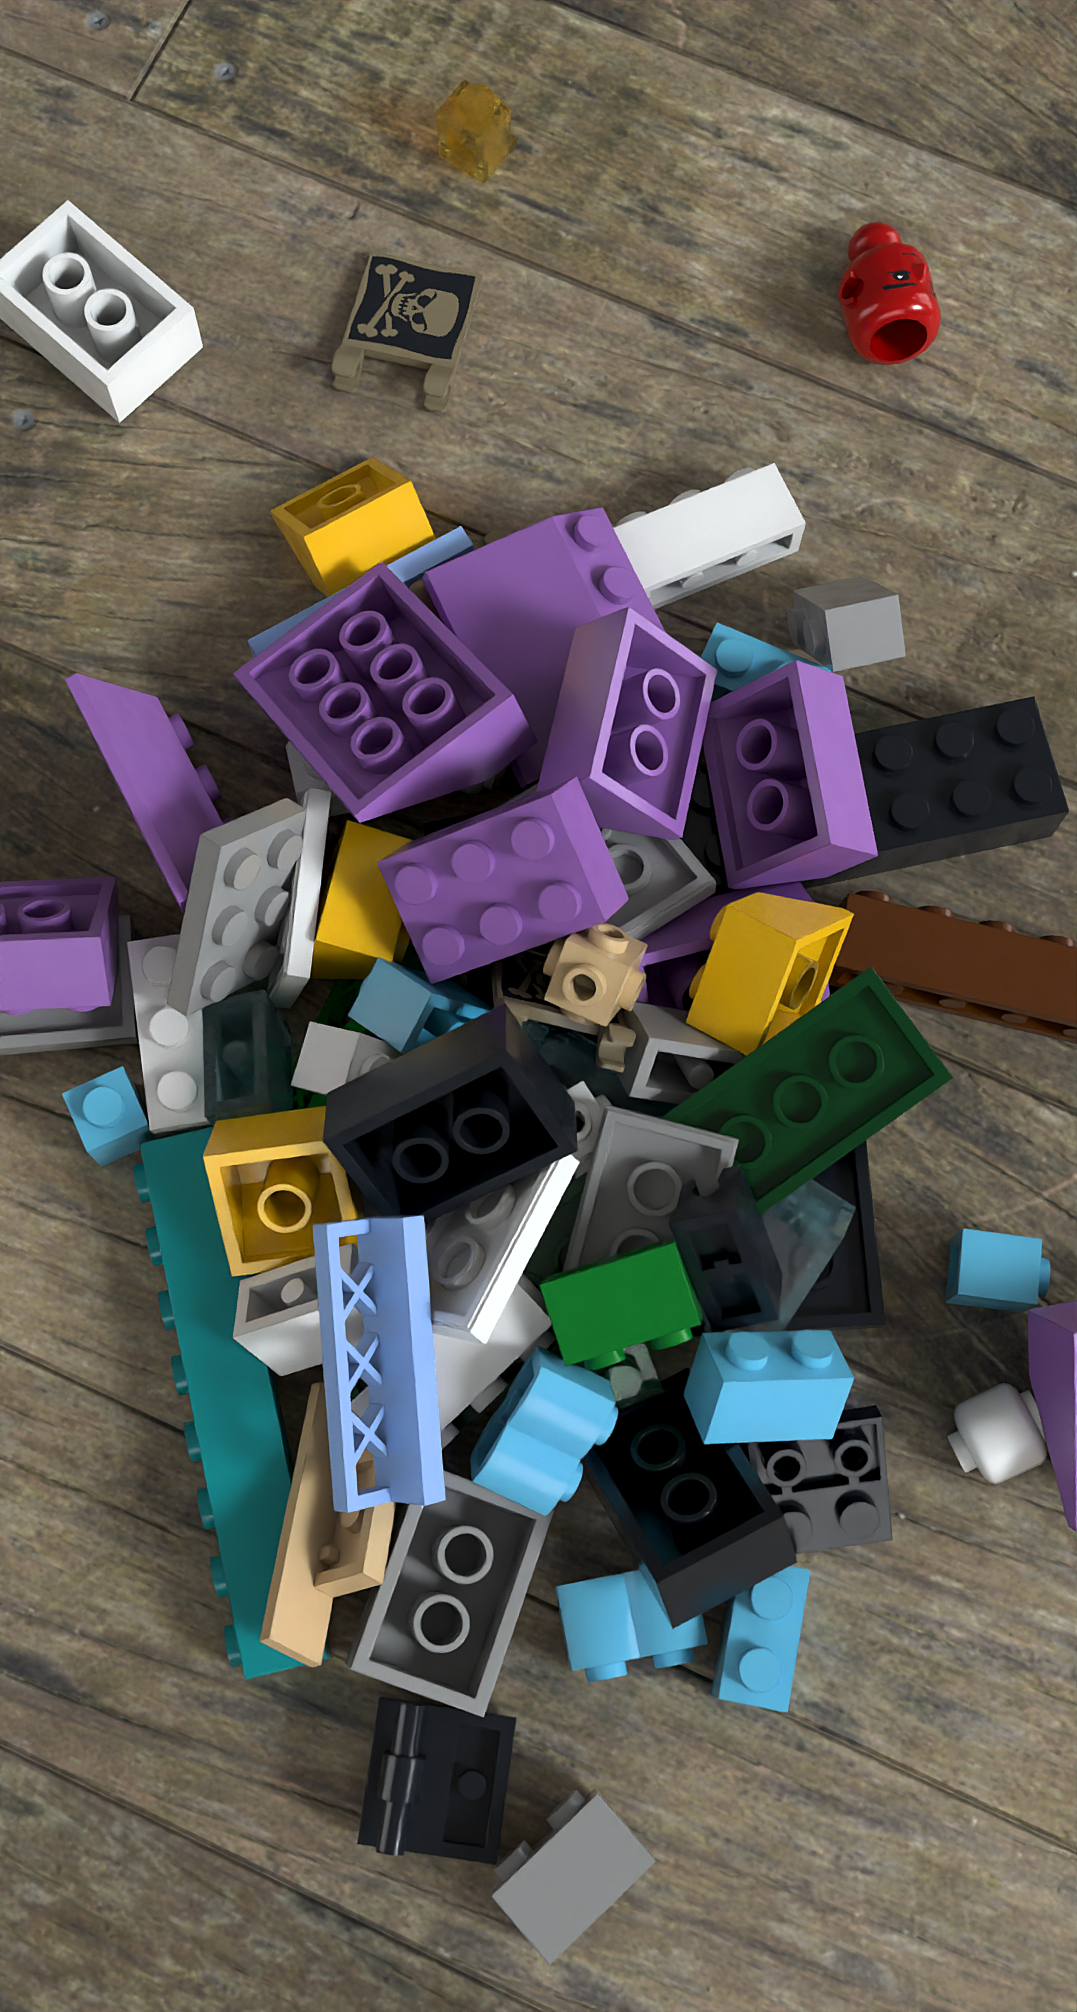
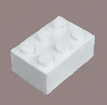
[0,200,203,423]

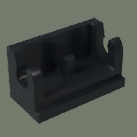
[669,1165,783,1333]

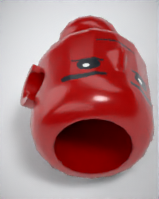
[838,222,941,365]

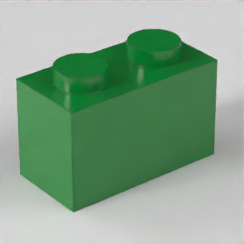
[539,1237,703,1371]

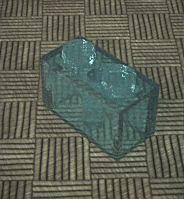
[202,989,294,1127]

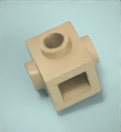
[543,923,648,1027]

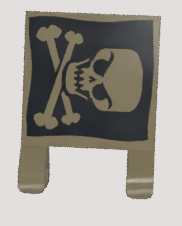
[332,251,483,413]
[490,950,636,1073]

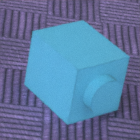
[62,1066,156,1167]
[945,1228,1050,1313]

